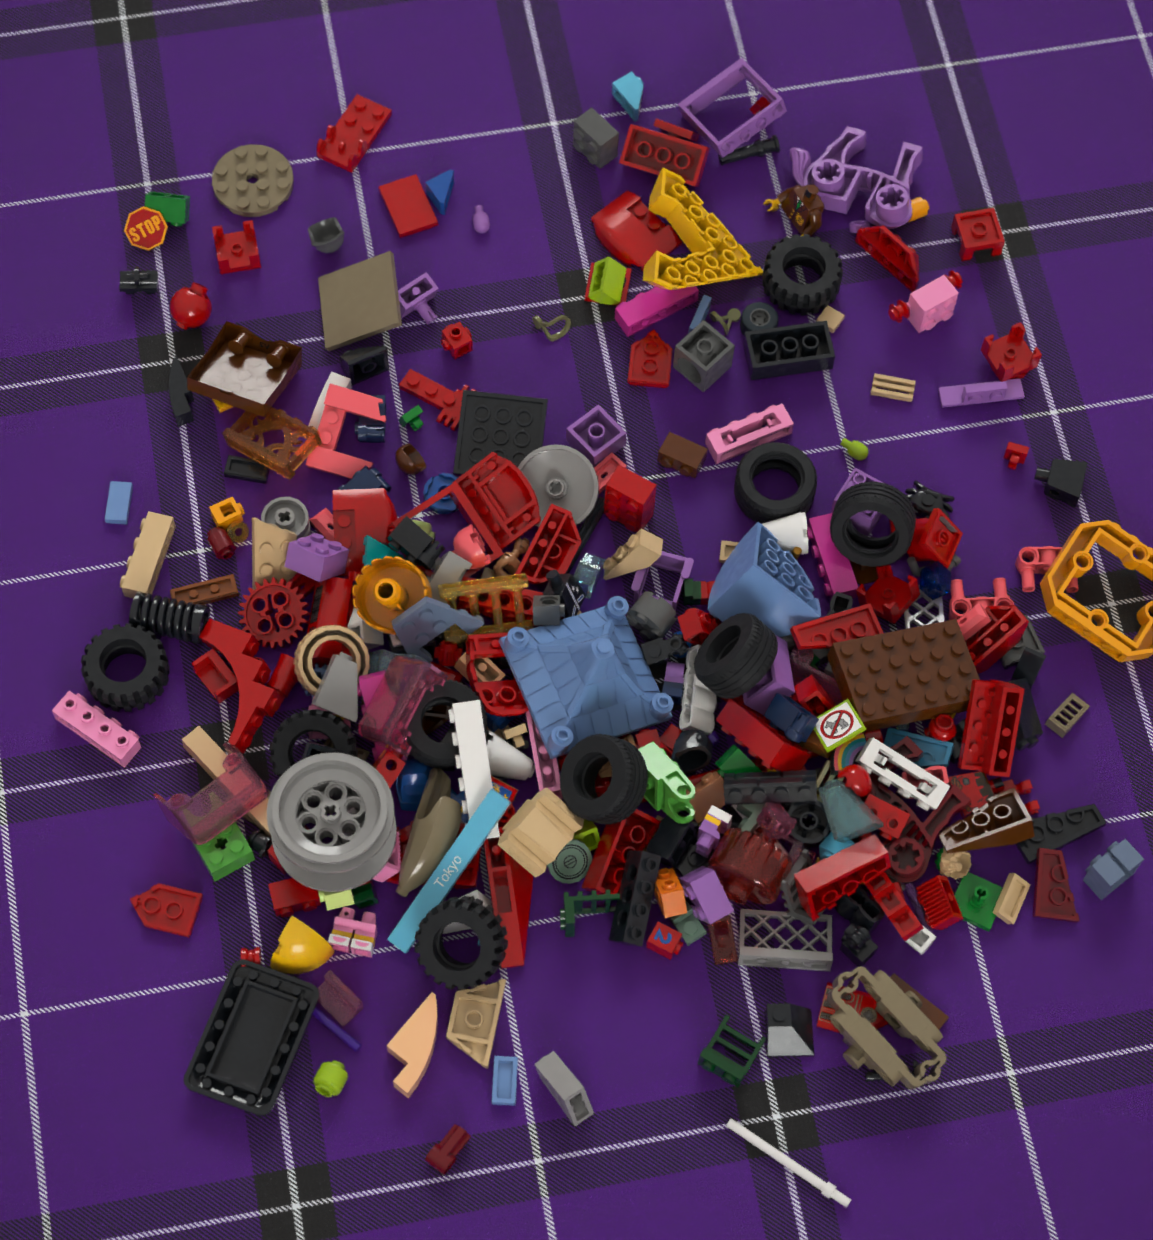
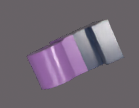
[662,661,685,705]

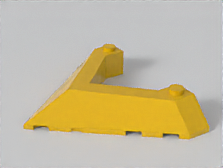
[643,168,763,290]

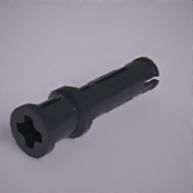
[718,135,780,165]

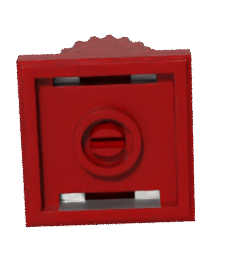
[907,508,963,569]

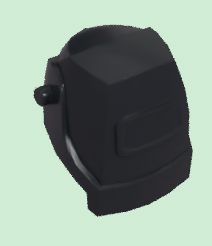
[671,729,713,774]

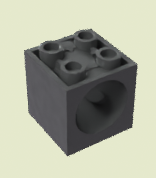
[673,320,735,392]

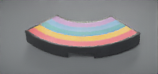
[830,733,867,775]

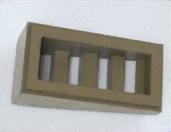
[1045,693,1090,738]

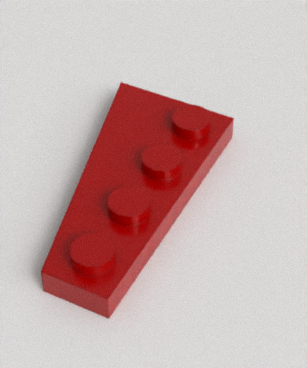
[790,603,884,650]

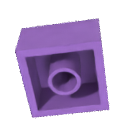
[566,404,627,467]
[284,533,349,582]
[679,866,734,924]

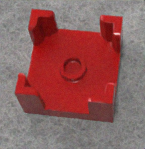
[951,208,1005,261]
[212,220,261,274]
[981,322,1042,382]
[856,564,920,624]

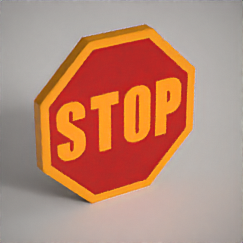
[124,206,168,251]

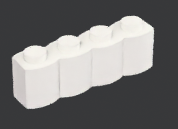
[679,644,717,735]

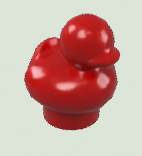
[924,714,957,742]

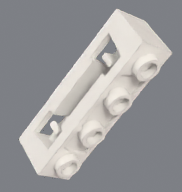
[855,737,950,811]

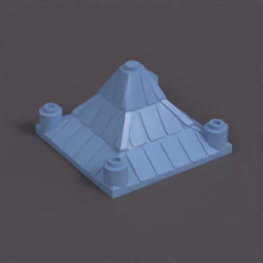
[499,596,674,759]

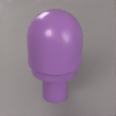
[472,205,490,233]

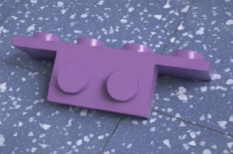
[938,379,1025,408]

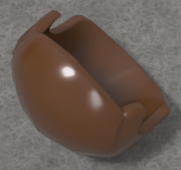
[395,443,426,476]

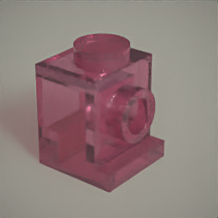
[756,803,797,839]

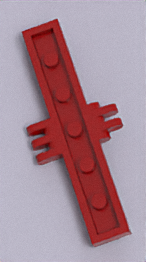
[399,369,477,431]

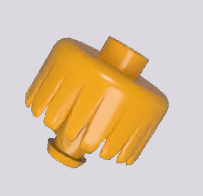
[352,556,432,635]

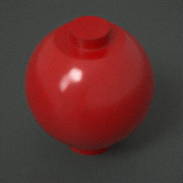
[170,282,212,330]

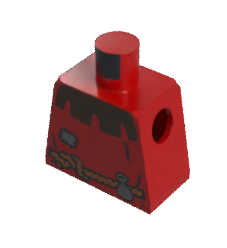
[948,771,1005,820]

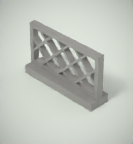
[738,909,833,971]

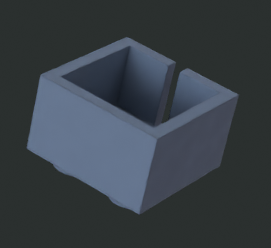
[1083,839,1144,901]

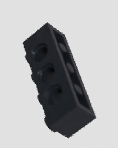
[609,850,662,947]

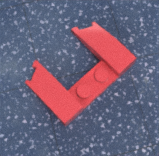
[305,384,386,479]

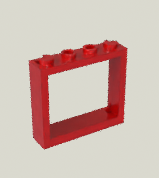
[389,482,504,581]

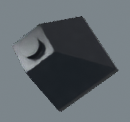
[339,346,389,386]
[764,1003,814,1057]

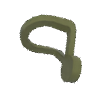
[709,308,741,336]
[532,315,571,342]

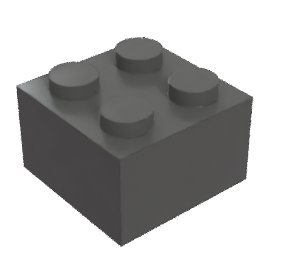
[573,107,619,169]

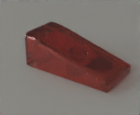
[707,915,738,965]

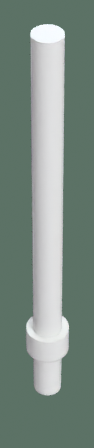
[726,1118,851,1208]

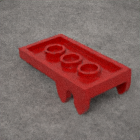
[316,94,392,173]

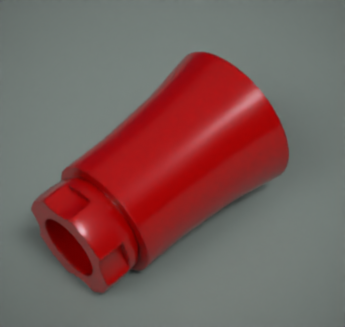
[266,653,298,704]

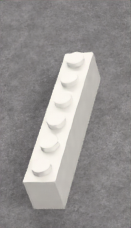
[448,700,500,839]

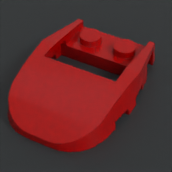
[466,633,529,716]

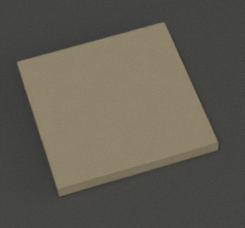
[318,251,402,351]

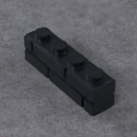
[724,770,817,805]

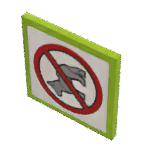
[814,699,867,753]

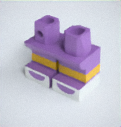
[696,805,732,858]

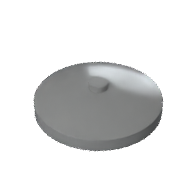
[518,445,599,527]

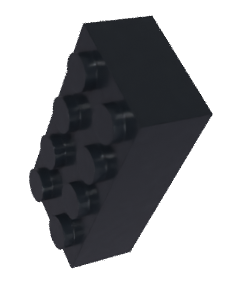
[743,321,835,380]

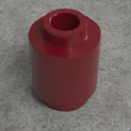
[207,527,236,560]

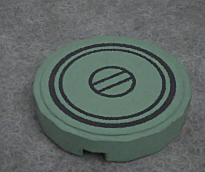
[547,839,592,884]

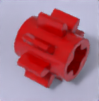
[434,640,462,666]

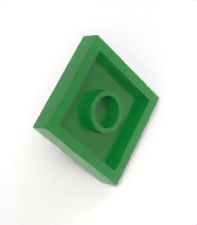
[955,872,1003,932]

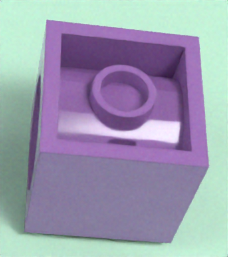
[831,468,883,537]

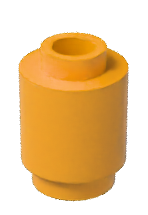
[908,197,929,222]

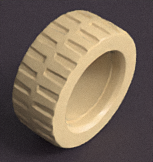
[293,625,370,696]

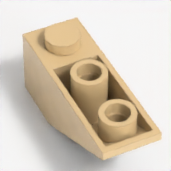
[603,528,663,580]

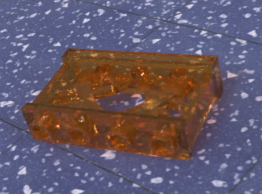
[222,407,322,480]

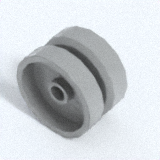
[261,497,311,540]

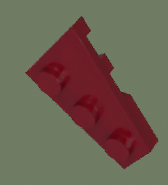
[1033,848,1080,922]

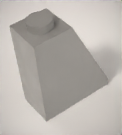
[311,652,358,722]
[534,1051,594,1126]

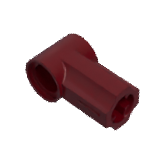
[425,1124,471,1175]

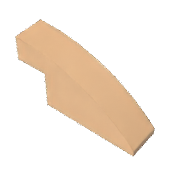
[387,992,438,1099]

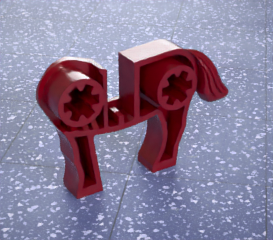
[823,736,971,883]

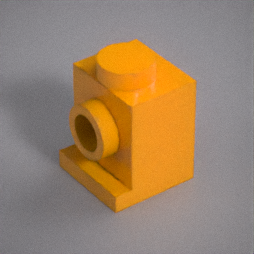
[209,496,245,530]

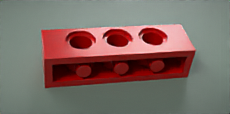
[457,576,543,626]

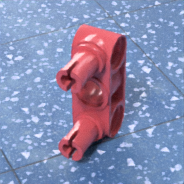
[1015,546,1080,593]
[948,578,1014,620]

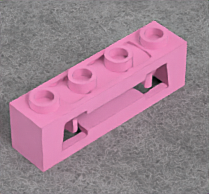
[705,403,794,464]

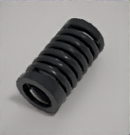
[129,591,210,644]

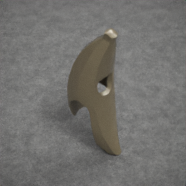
[396,768,462,897]

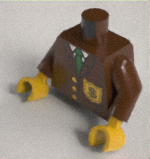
[763,184,824,237]

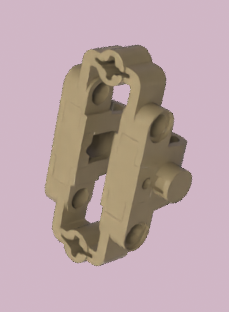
[827,966,946,1089]

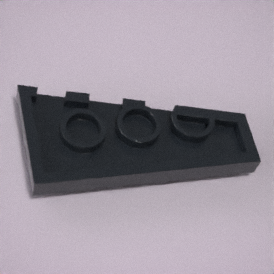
[1015,804,1106,864]

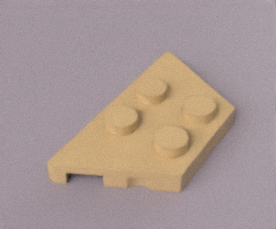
[252,517,297,590]
[446,979,506,1068]

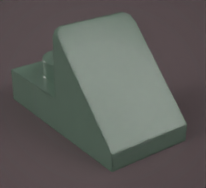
[736,803,772,842]
[669,900,707,946]

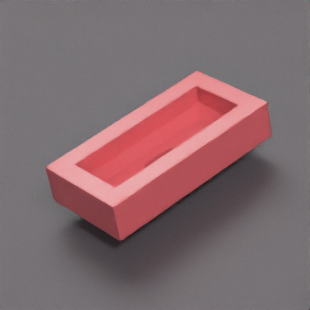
[594,452,627,495]
[309,508,334,541]
[957,603,991,641]

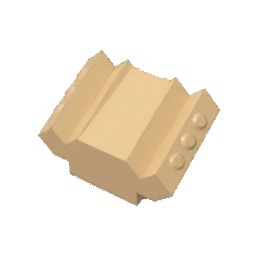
[498,787,584,877]

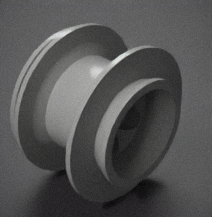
[267,753,396,892]

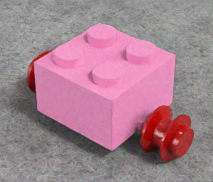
[888,270,963,333]

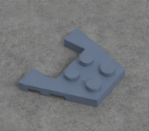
[391,596,485,671]

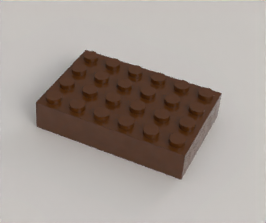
[827,619,980,733]

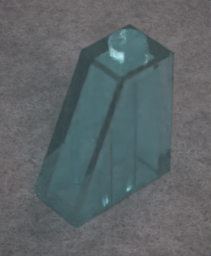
[818,779,884,843]

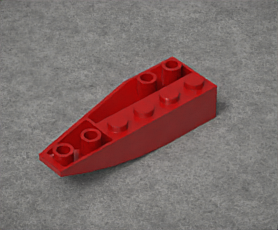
[483,826,534,969]

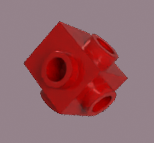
[440,321,473,360]

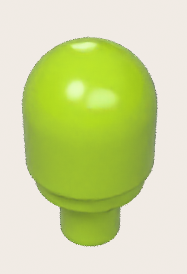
[840,438,869,461]

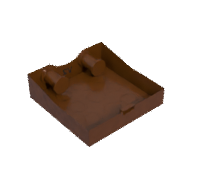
[187,321,302,417]

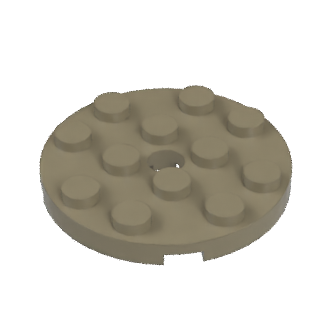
[212,144,294,217]

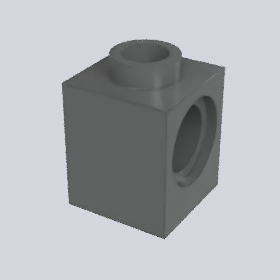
[533,595,565,625]

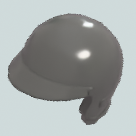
[308,217,344,253]

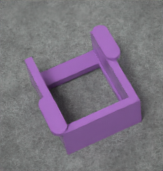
[631,551,694,611]

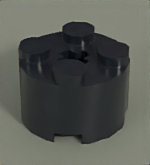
[784,800,832,848]

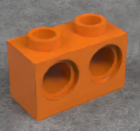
[654,868,687,918]

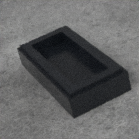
[224,455,271,484]

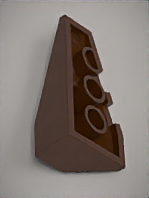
[938,788,1035,854]

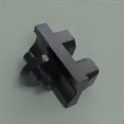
[119,267,158,294]

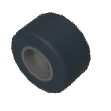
[740,302,779,336]

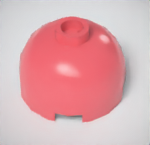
[452,524,492,569]

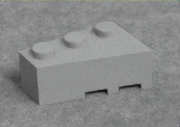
[426,551,472,604]

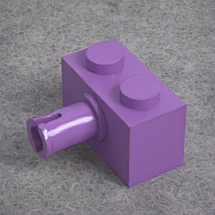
[398,272,439,325]

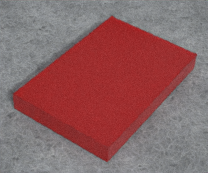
[378,174,438,238]

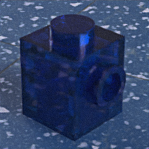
[919,561,952,600]

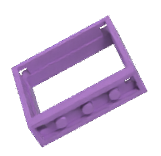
[678,58,787,158]

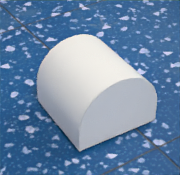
[905,925,936,955]

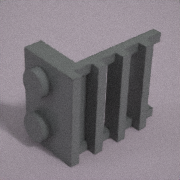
[779,849,826,925]

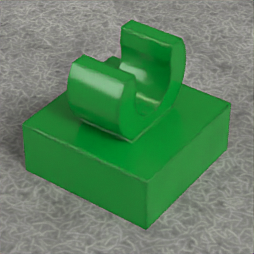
[398,405,424,431]

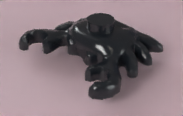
[905,480,954,519]

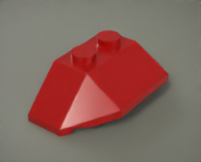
[855,225,919,292]
[515,503,582,585]
[965,605,1029,674]

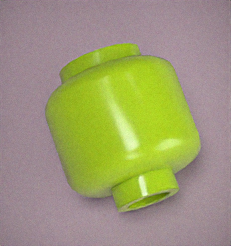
[313,1060,348,1097]

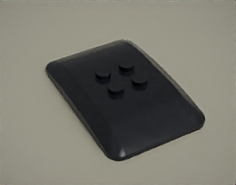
[184,959,319,1116]

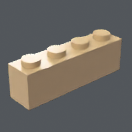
[120,511,176,599]

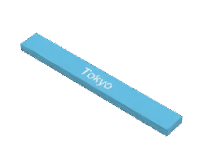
[387,789,511,953]

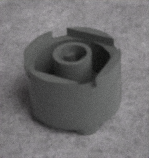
[626,591,678,641]

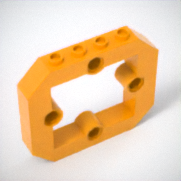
[1040,520,1153,663]

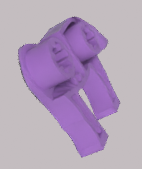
[789,126,923,229]

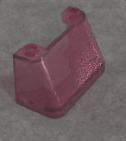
[358,655,448,757]

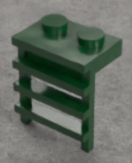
[560,890,620,937]
[698,1015,767,1088]

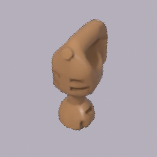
[493,538,530,587]

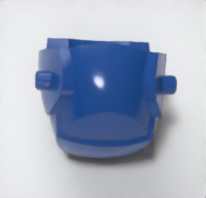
[396,759,433,811]

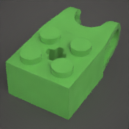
[638,741,695,824]
[180,792,255,882]

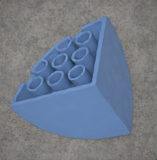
[707,522,821,637]

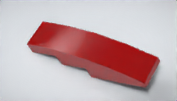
[865,871,924,941]

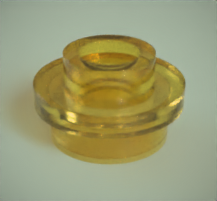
[227,521,249,543]

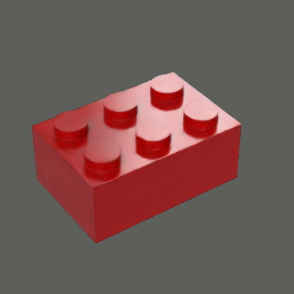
[604,465,657,532]

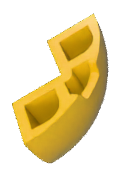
[270,916,335,974]

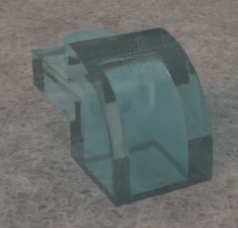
[574,552,606,599]

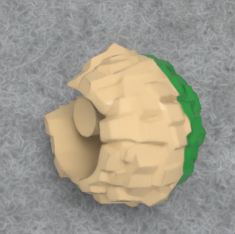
[935,847,972,879]

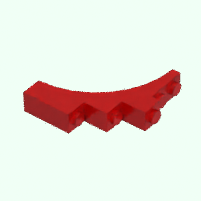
[199,618,283,754]

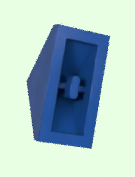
[425,170,454,215]

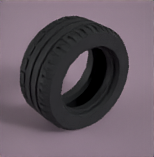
[734,442,817,524]
[830,481,916,567]

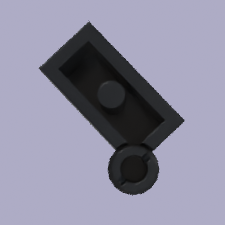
[386,516,445,570]
[646,813,701,869]

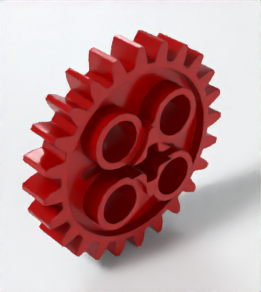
[238,577,310,649]

